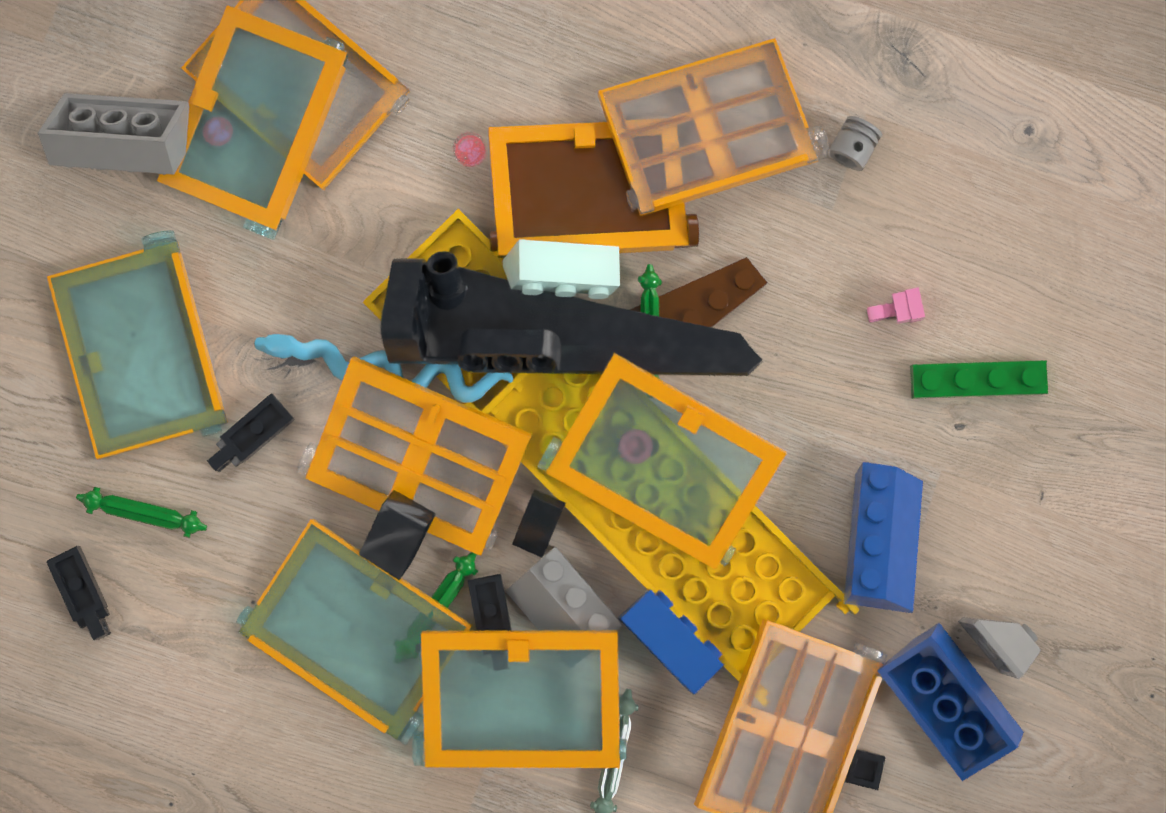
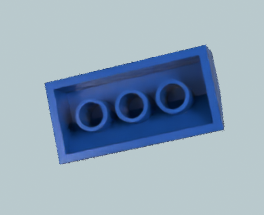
[844,462,923,613]
[878,623,1024,781]

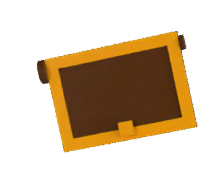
[488,119,699,258]

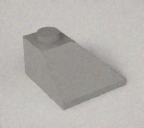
[958,617,1041,679]

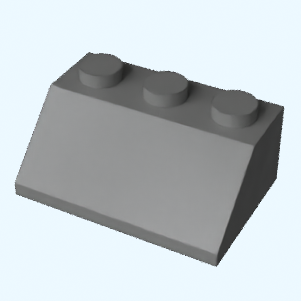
[505,547,623,668]

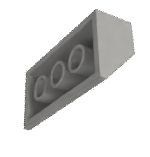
[38,93,189,174]

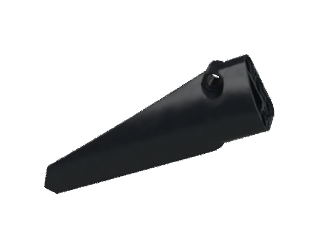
[380,251,762,376]

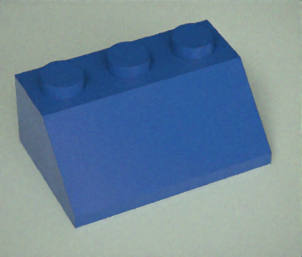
[618,589,724,695]

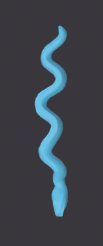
[254,334,514,403]

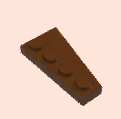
[629,257,767,327]

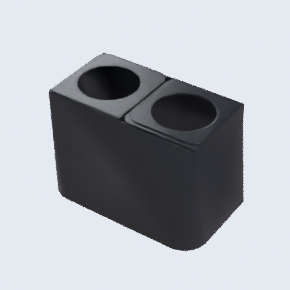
[359,490,436,580]

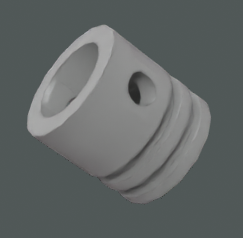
[828,116,882,171]

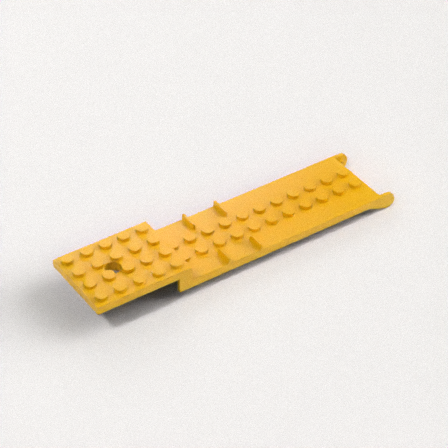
[363,209,859,707]

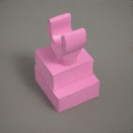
[867,287,925,324]

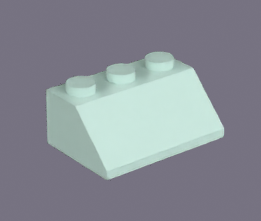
[503,239,620,299]

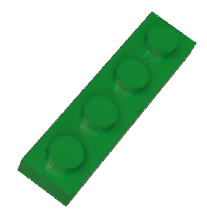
[910,360,1048,399]

